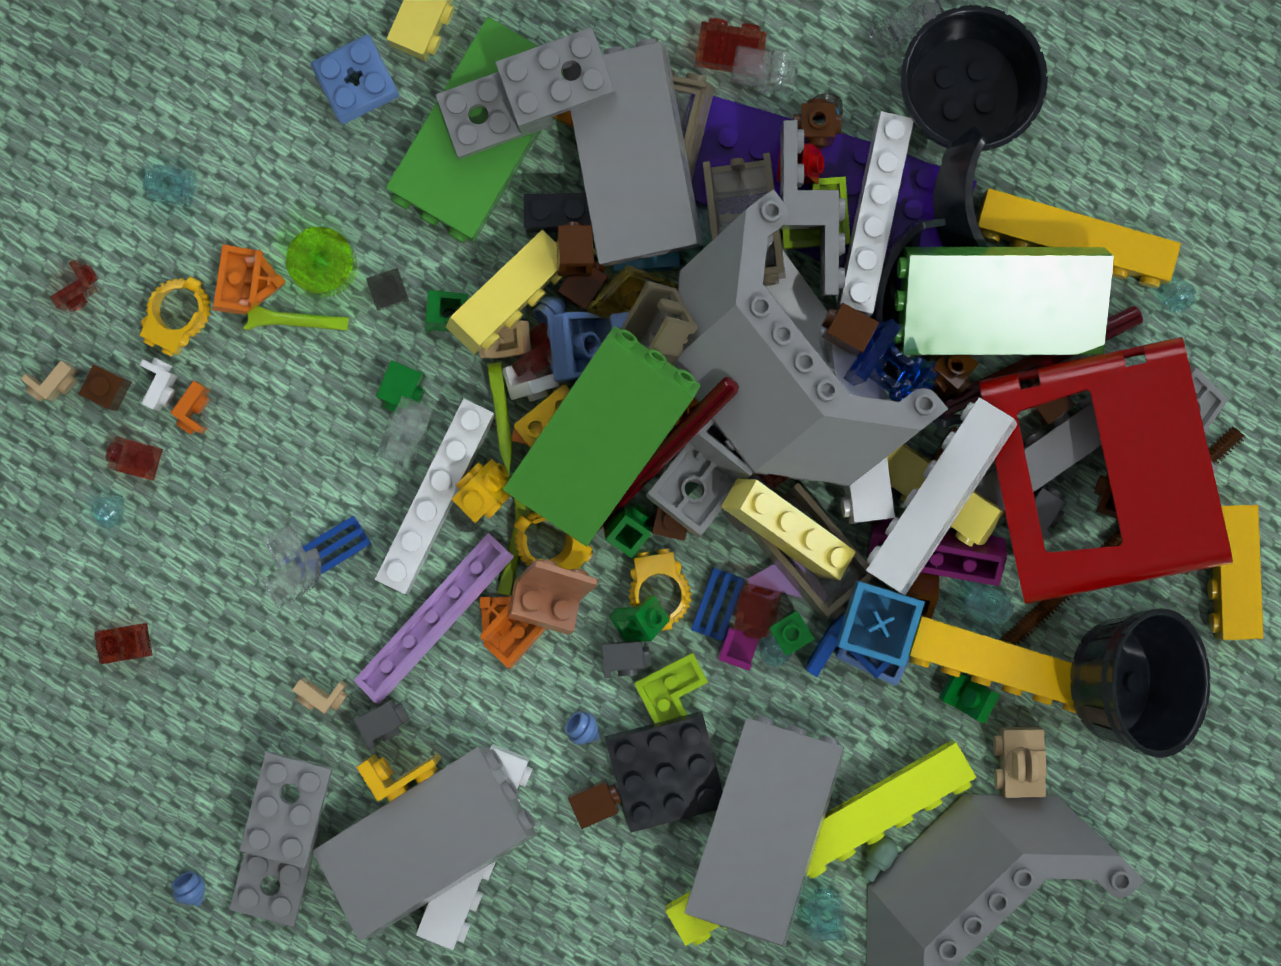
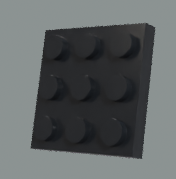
[605,711,723,833]

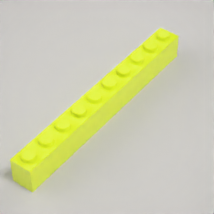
[665,740,977,946]

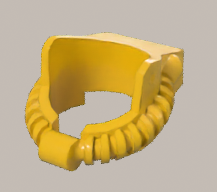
[139,276,211,357]
[513,512,593,570]
[628,548,692,631]

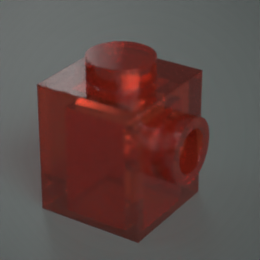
[734,584,782,639]

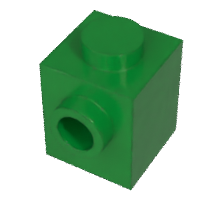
[375,360,425,414]
[603,503,652,558]

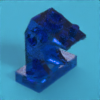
[843,319,938,402]

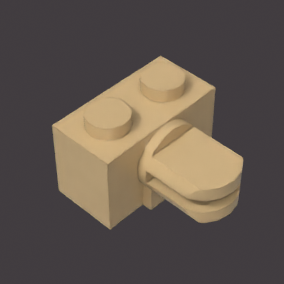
[993,727,1046,798]

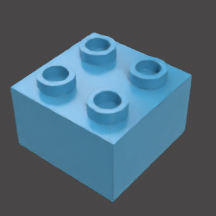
[836,581,925,668]

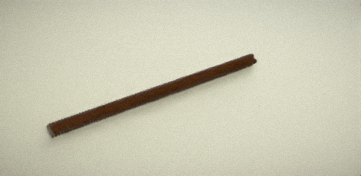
[998,427,1246,645]

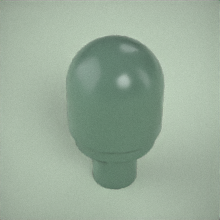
[861,837,898,883]

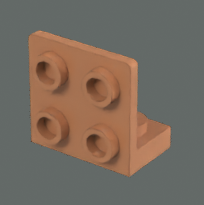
[507,559,598,635]

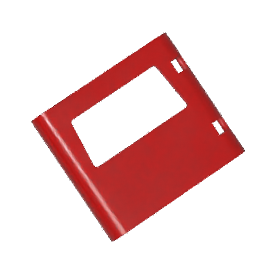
[979,337,1233,604]

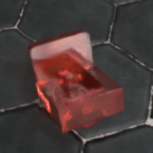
[50,259,99,312]
[511,322,552,377]
[106,436,163,481]
[94,623,153,665]

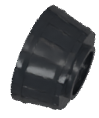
[901,5,1048,152]
[1070,608,1211,758]

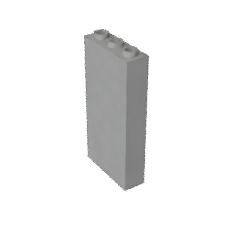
[563,39,703,266]
[684,715,845,947]
[312,747,537,940]

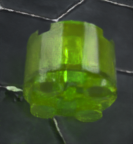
[286,227,358,297]

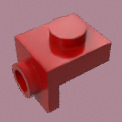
[776,143,824,184]

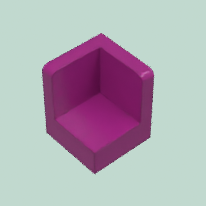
[717,626,760,671]

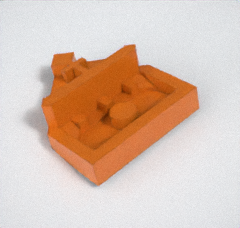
[212,244,286,314]
[480,596,546,669]

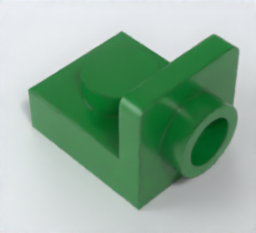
[609,595,669,642]
[769,609,815,656]
[939,673,1000,724]

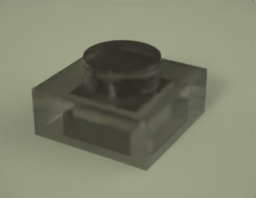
[366,268,410,311]

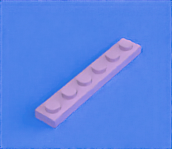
[354,533,514,704]

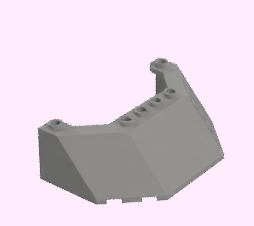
[674,189,948,487]
[866,794,1144,966]

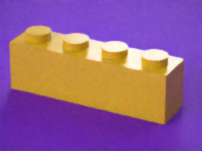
[1207,505,1264,640]

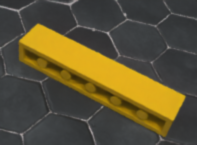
[976,188,1181,288]
[909,616,1077,714]

